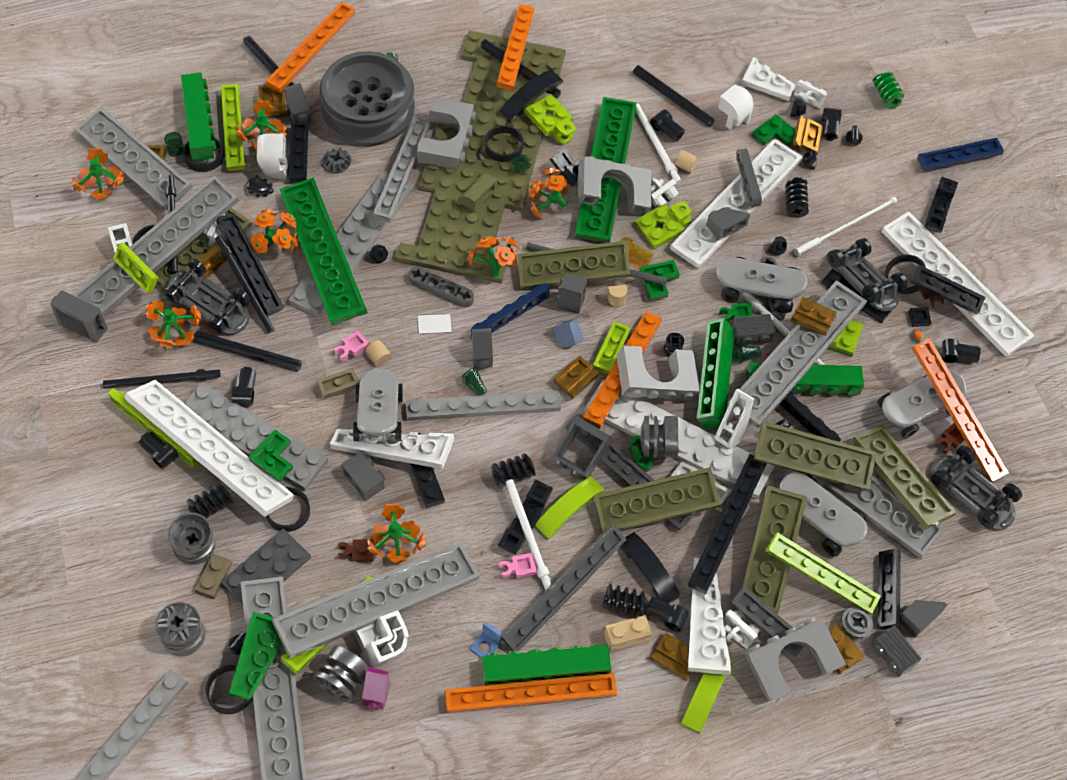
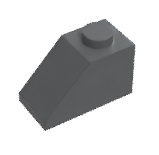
[284,83,311,122]
[706,208,750,241]
[472,328,493,369]
[900,600,947,638]

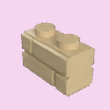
[604,615,652,652]

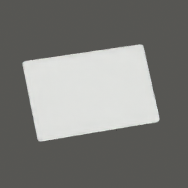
[418,314,451,334]

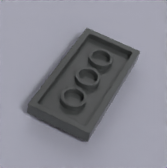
[221,528,311,606]

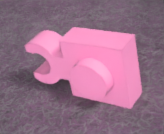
[334,330,369,362]
[499,553,537,579]

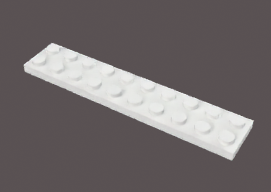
[670,139,802,269]
[881,212,1035,357]
[125,380,294,517]
[584,380,775,499]

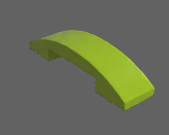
[534,476,605,540]
[681,658,733,733]

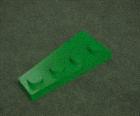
[228,612,282,701]

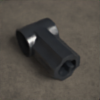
[822,107,842,141]
[650,109,685,142]
[942,338,981,363]
[231,367,257,405]
[139,431,179,470]
[645,596,689,632]

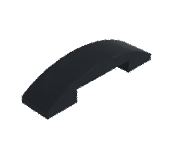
[500,70,563,123]
[924,177,958,233]
[498,479,553,555]
[620,532,681,604]

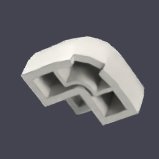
[718,84,753,130]
[257,134,288,179]
[354,610,409,668]

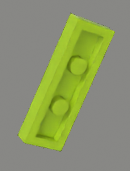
[113,243,159,293]
[593,321,631,374]

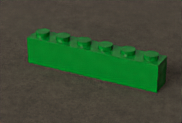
[181,72,217,161]
[697,318,735,430]
[746,363,864,396]
[482,643,612,686]

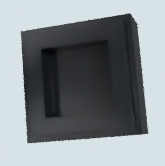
[908,307,932,327]

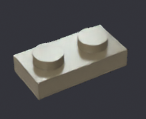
[317,368,360,399]
[195,554,233,599]

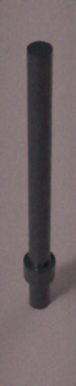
[165,175,178,275]
[215,235,275,334]
[103,369,221,388]

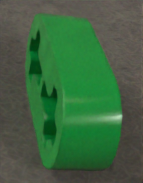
[629,436,654,472]

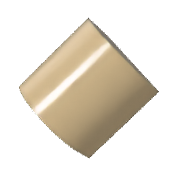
[675,150,697,173]
[607,284,628,307]
[366,340,392,367]

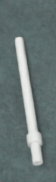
[635,104,682,185]
[742,292,825,365]
[506,480,552,592]

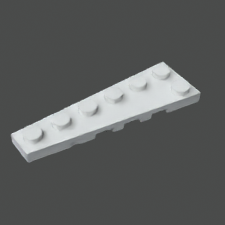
[330,429,454,469]
[688,558,731,675]

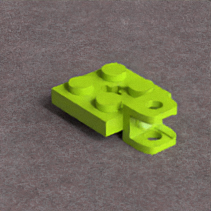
[524,94,576,145]
[635,201,692,250]

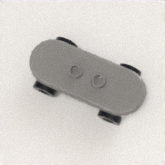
[717,257,808,313]
[353,368,403,442]
[877,369,966,439]
[779,473,868,557]

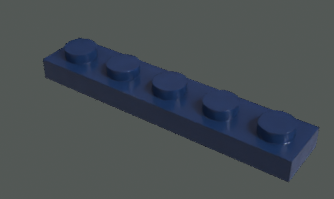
[917,137,1004,172]
[471,283,550,340]

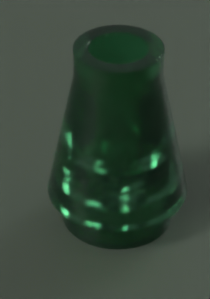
[732,345,761,363]
[461,368,488,396]

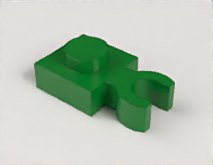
[719,303,753,322]

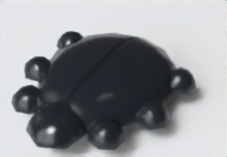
[247,175,274,197]

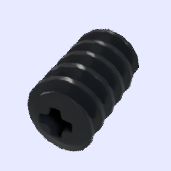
[785,177,809,218]
[492,453,536,488]
[187,483,233,517]
[602,583,647,617]

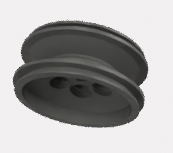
[319,51,415,146]

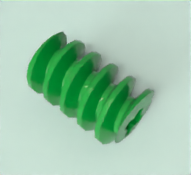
[872,71,905,109]

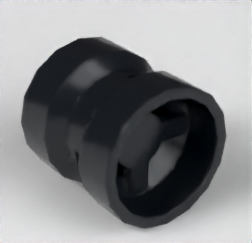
[664,332,685,357]

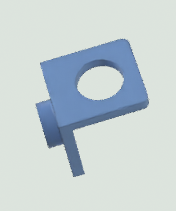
[471,622,502,658]

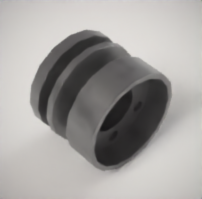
[641,416,678,457]
[168,513,215,565]
[155,602,205,656]
[313,646,369,703]

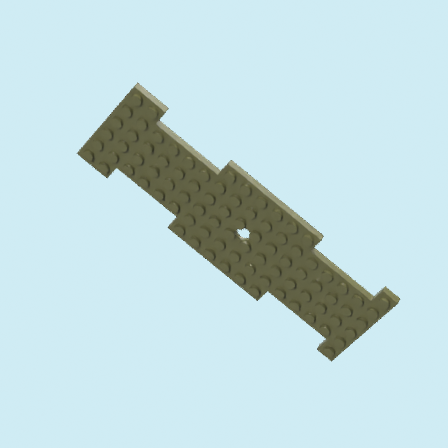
[395,30,566,283]

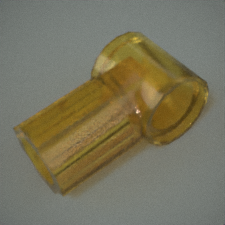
[620,237,654,267]

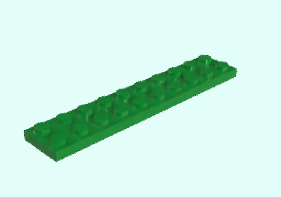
[575,97,637,243]
[280,177,368,326]

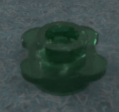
[511,155,531,173]

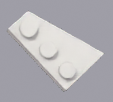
[742,57,795,101]

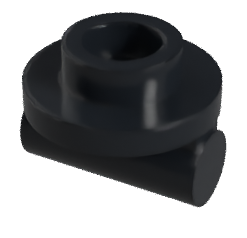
[790,100,806,117]
[845,125,863,145]
[802,150,818,170]
[768,236,787,254]
[367,244,388,263]
[229,632,246,656]

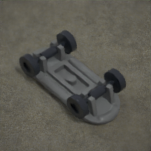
[827,238,908,311]
[163,258,251,334]
[930,445,1022,530]

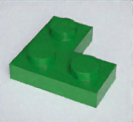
[752,114,795,147]
[639,260,680,301]
[249,429,293,482]

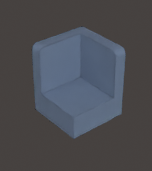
[553,318,583,348]

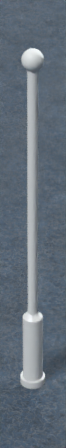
[794,197,897,257]

